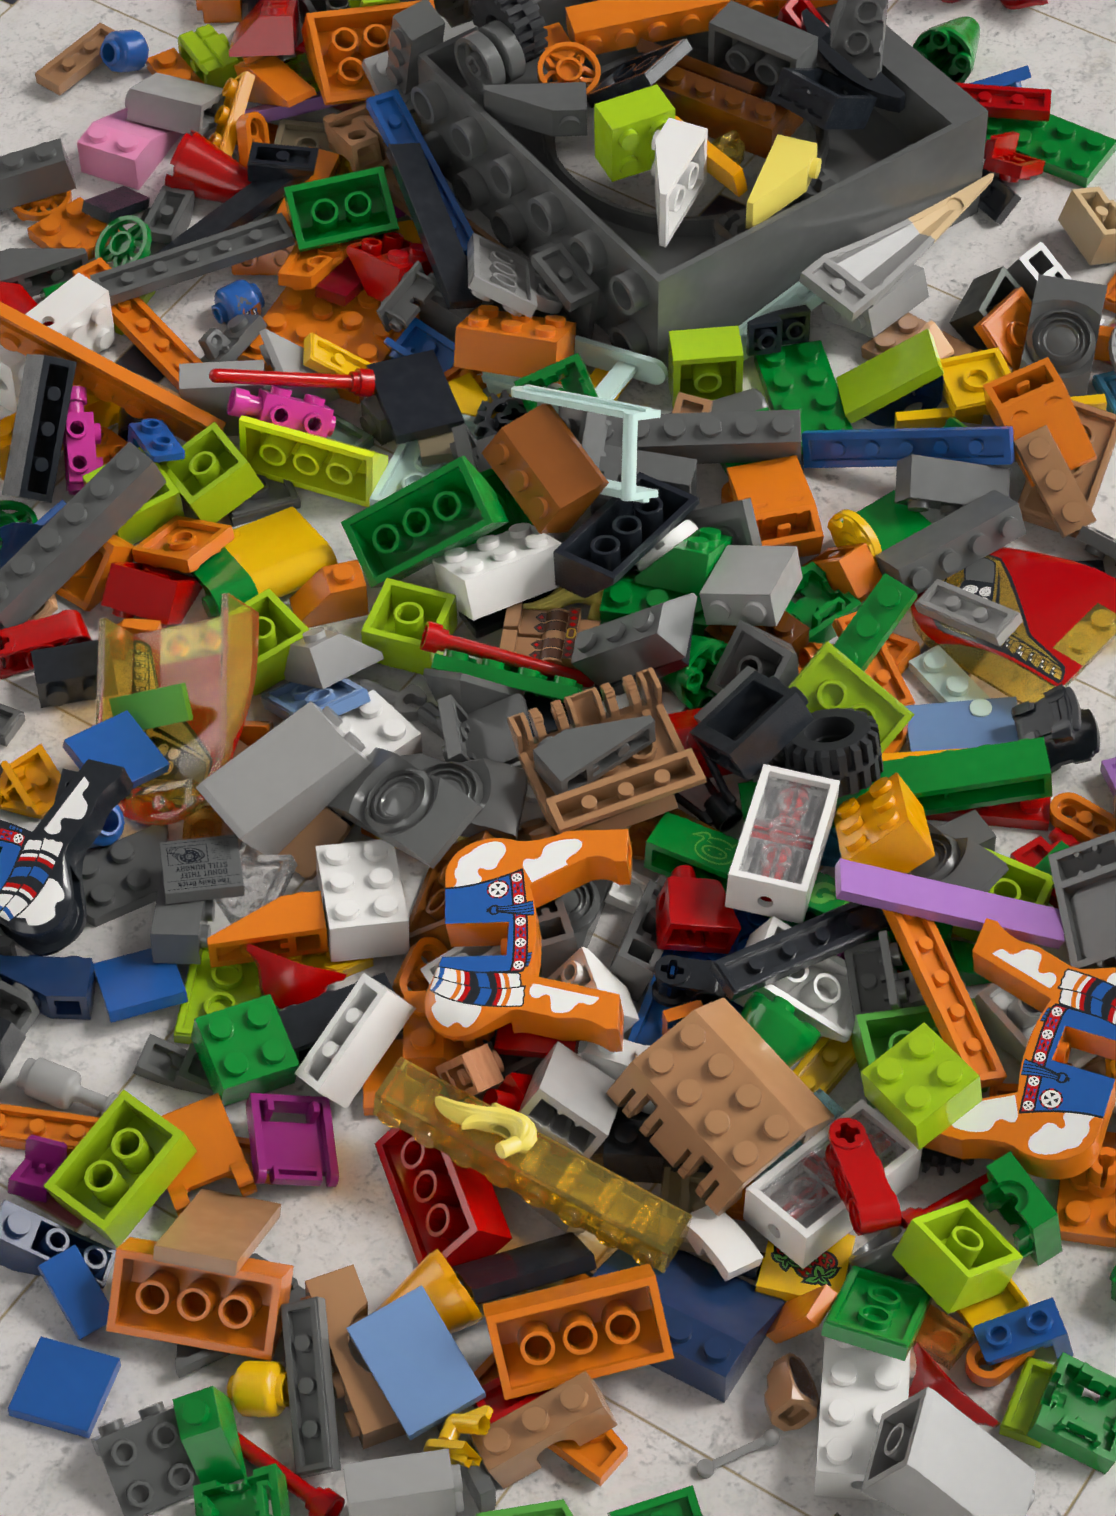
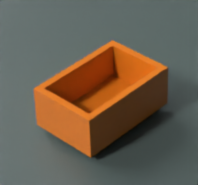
[454,305,576,383]

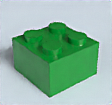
[191,994,300,1107]

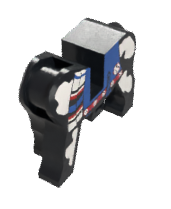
[0,759,134,956]

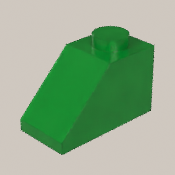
[172,1386,247,1484]

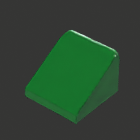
[949,940,992,986]

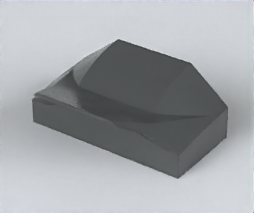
[140,185,195,244]

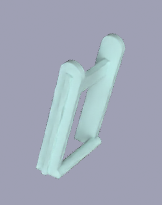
[481,335,668,401]
[511,385,661,503]

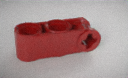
[0,609,92,679]
[825,1118,902,1236]

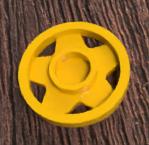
[827,509,882,566]

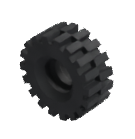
[471,0,548,63]

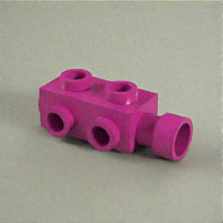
[227,385,336,438]
[63,386,103,495]

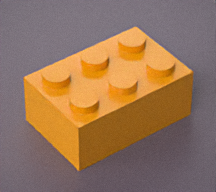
[834,772,935,874]

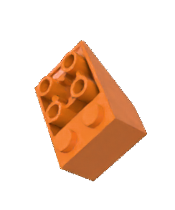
[983,357,1097,487]
[726,455,824,558]

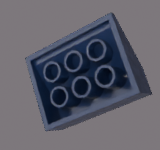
[592,1229,786,1403]

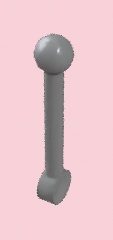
[697,1429,780,1478]

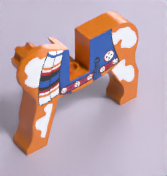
[424,829,632,1052]
[924,918,1116,1180]

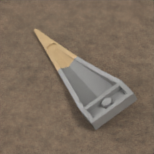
[799,173,994,322]

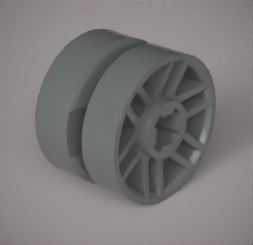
[454,20,526,95]

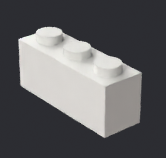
[294,973,416,1109]

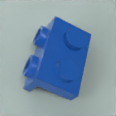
[384,317,455,372]

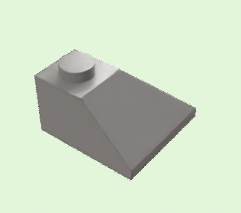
[284,627,384,689]

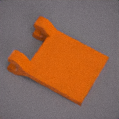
[162,1093,258,1216]

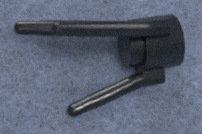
[674,744,743,832]

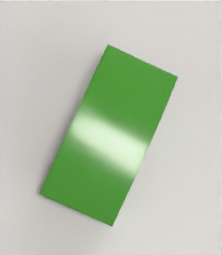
[109,682,193,730]

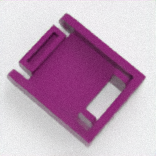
[245,1093,339,1187]

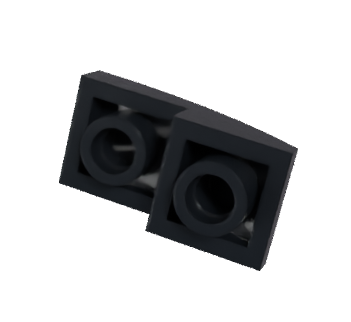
[746,305,811,357]

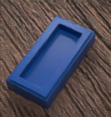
[37,1244,109,1340]

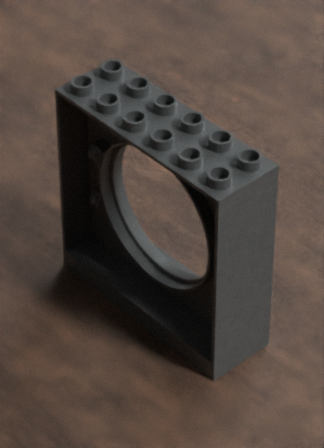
[411,0,988,370]

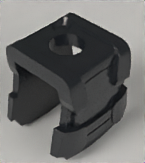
[1011,684,1100,773]

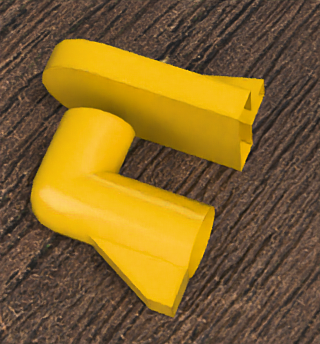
[423,1405,494,1468]

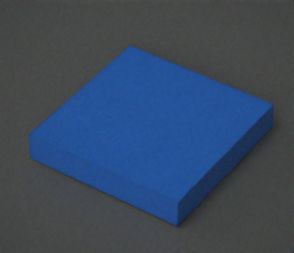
[63,711,170,789]
[93,948,188,1023]
[8,1336,121,1439]

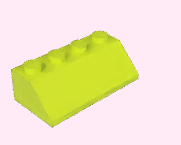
[239,415,388,507]

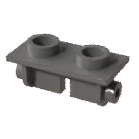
[376,261,439,332]

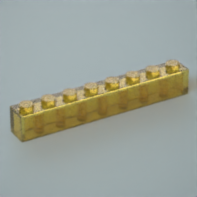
[373,1057,693,1273]

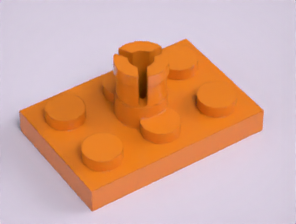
[1056,1131,1116,1248]

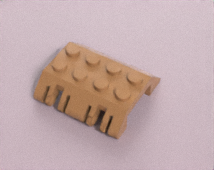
[507,667,706,834]
[606,997,835,1216]

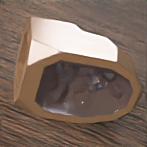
[764,1352,820,1431]

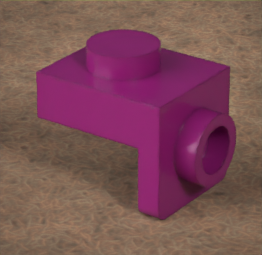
[8,1135,67,1203]

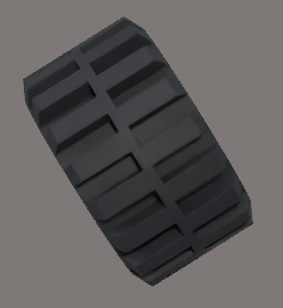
[783,708,884,797]

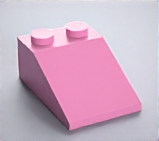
[77,108,182,190]

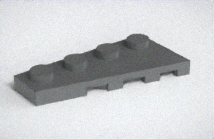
[817,0,888,81]

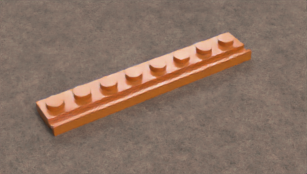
[0,301,226,442]

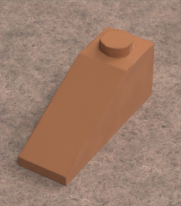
[435,1043,504,1102]

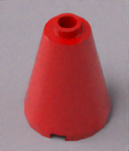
[164,130,251,203]

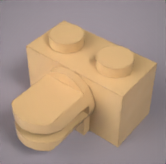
[1058,186,1116,265]

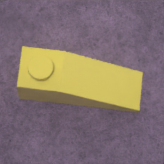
[746,135,822,229]

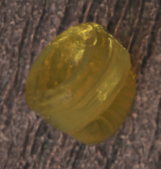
[712,130,745,165]

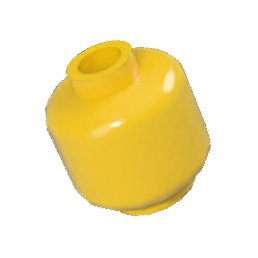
[227,1361,289,1418]

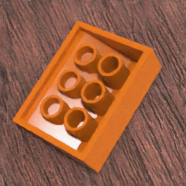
[301,0,436,106]

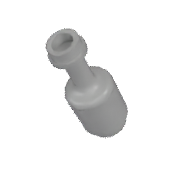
[17,1057,118,1115]

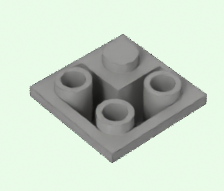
[259,329,340,405]

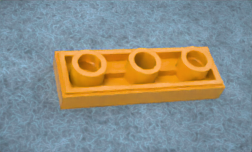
[208,71,255,157]

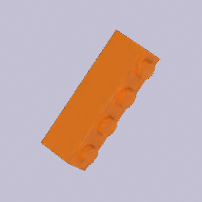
[106,1237,294,1361]
[482,1263,674,1400]

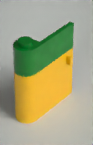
[191,506,338,619]

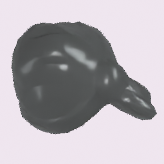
[849,1225,909,1280]

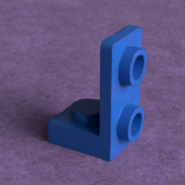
[128,418,185,463]
[973,1297,1074,1366]

